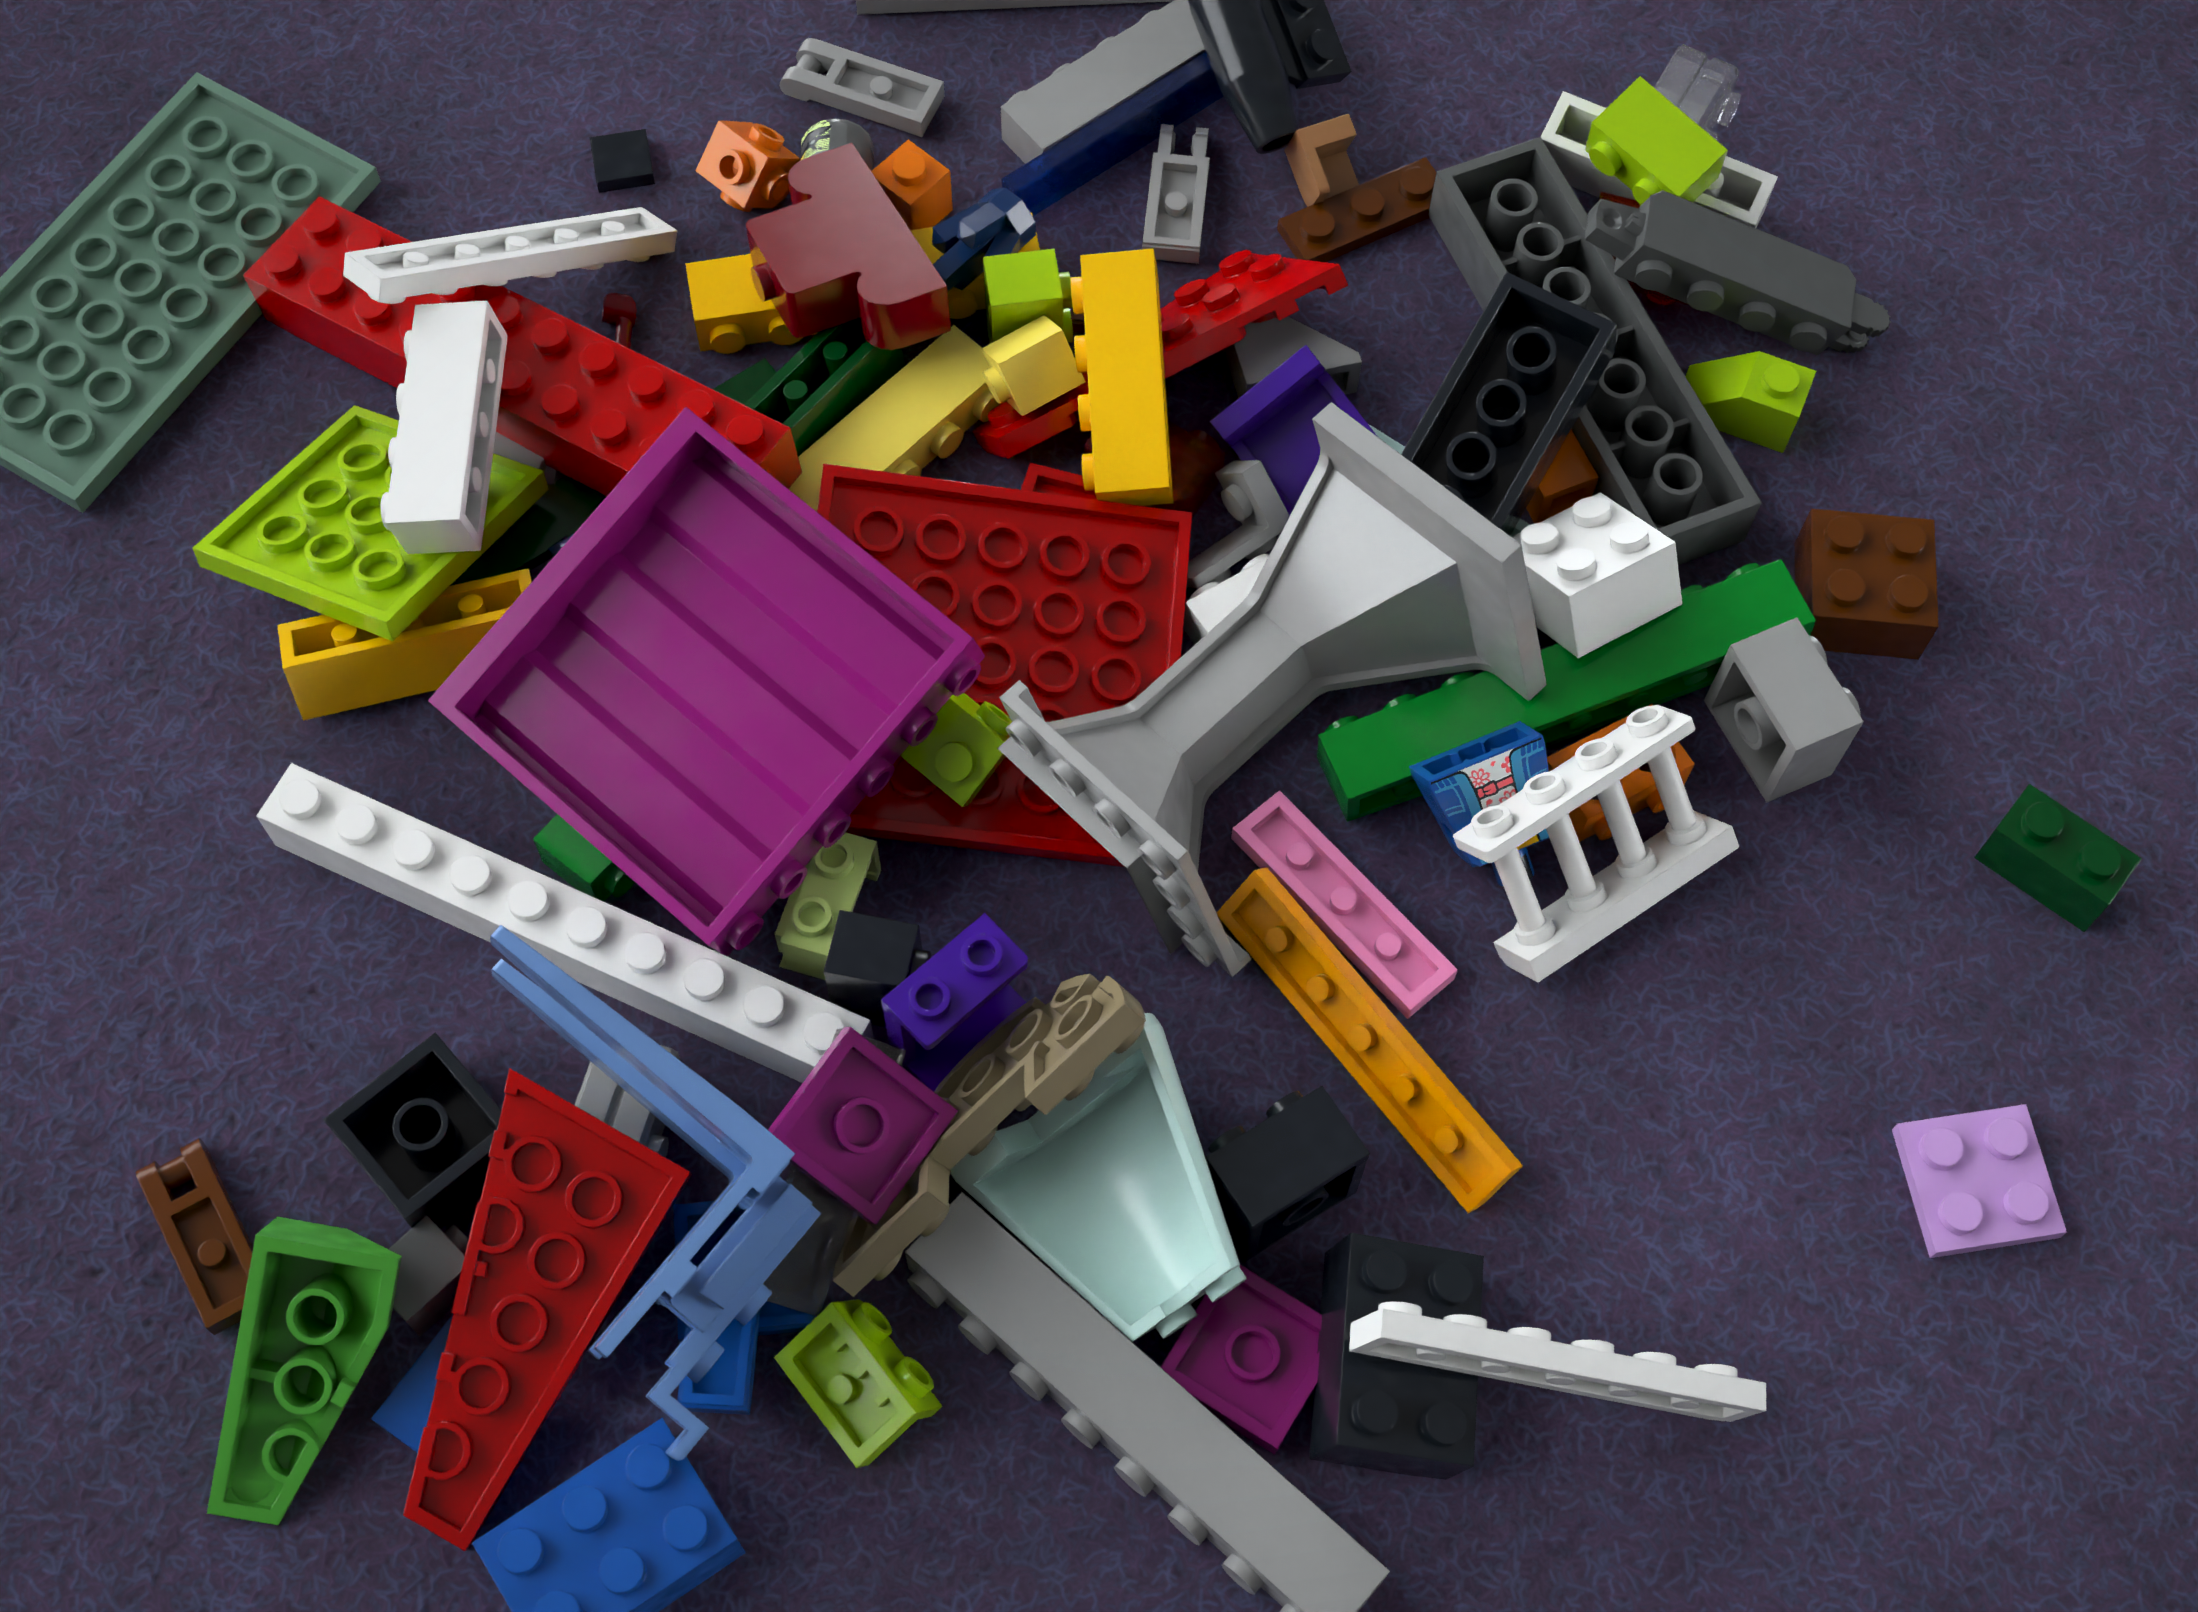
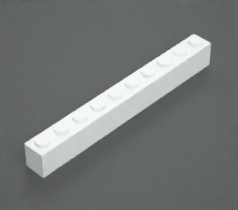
[256,763,875,1083]

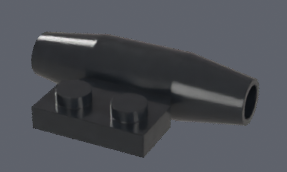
[1188,0,1352,154]

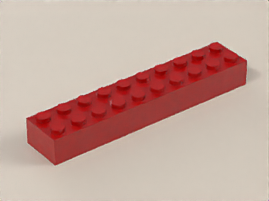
[243,196,802,496]

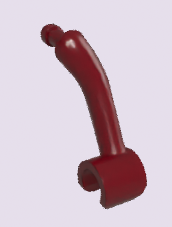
[601,293,637,349]

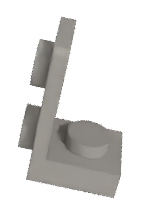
[1186,460,1290,589]

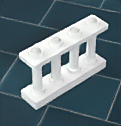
[1453,705,1739,982]

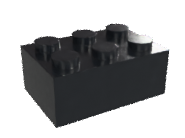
[1310,1233,1484,1480]

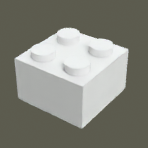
[1512,492,1682,658]

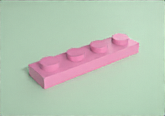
[1231,790,1458,1019]

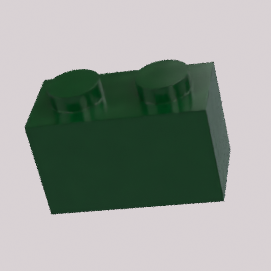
[1974,784,2142,932]

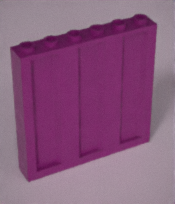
[428,407,985,957]

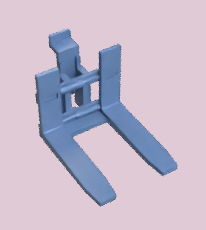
[490,925,822,1461]

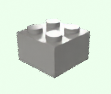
[1704,617,1864,803]

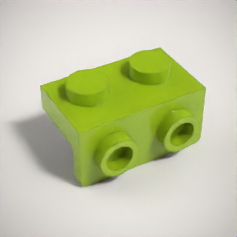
[900,693,1012,807]

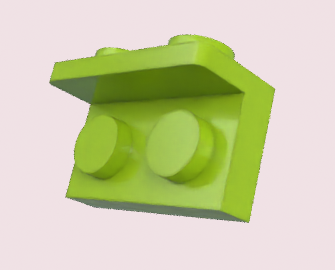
[774,1299,942,1468]

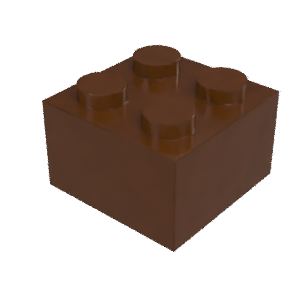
[1794,508,1939,660]

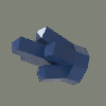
[932,188,1036,291]

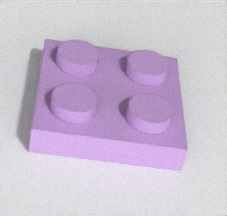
[1892,1104,2067,1258]

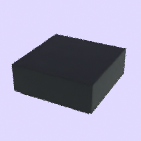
[589,129,655,193]

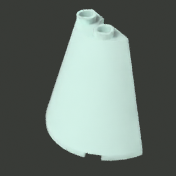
[950,1013,1247,1342]

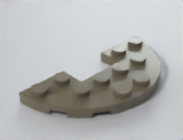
[832,973,1146,1297]

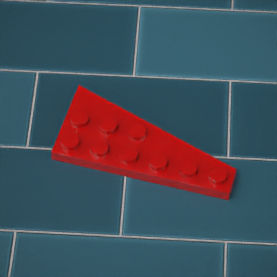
[973,250,1348,459]
[403,1068,692,1551]

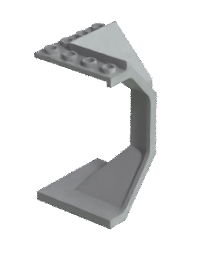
[997,402,1547,977]

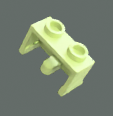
[775,832,881,980]

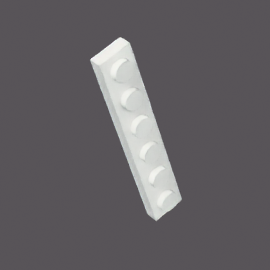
[343,207,677,304]
[1349,1302,1766,1422]

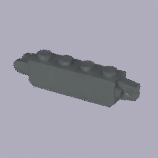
[1585,190,1891,356]

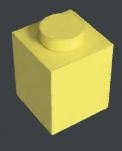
[982,315,1086,416]

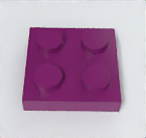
[768,1027,958,1225]
[1160,1265,1322,1455]

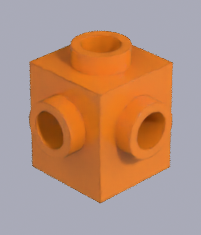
[696,120,801,212]

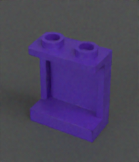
[1210,345,1379,515]
[881,913,1028,1092]

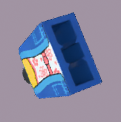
[1409,721,1549,886]

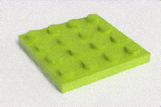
[192,405,549,641]

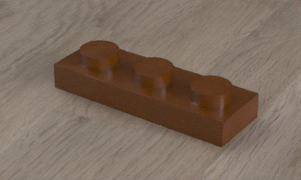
[1277,157,1436,262]

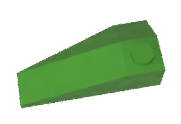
[207,1217,402,1525]

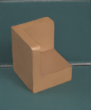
[1284,114,1359,207]

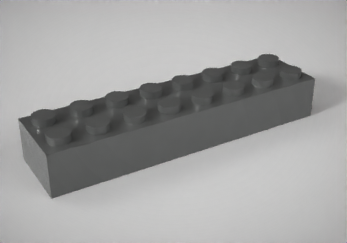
[1428,137,1761,565]

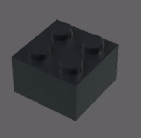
[323,1032,501,1229]
[1206,1086,1370,1262]

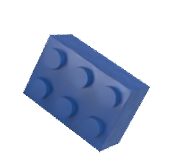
[472,1418,746,1612]

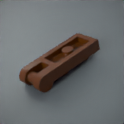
[135,1138,253,1335]

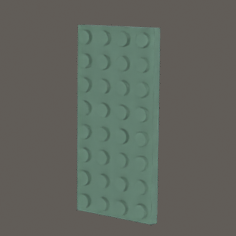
[0,72,381,513]

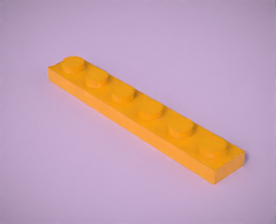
[1216,868,1523,1213]

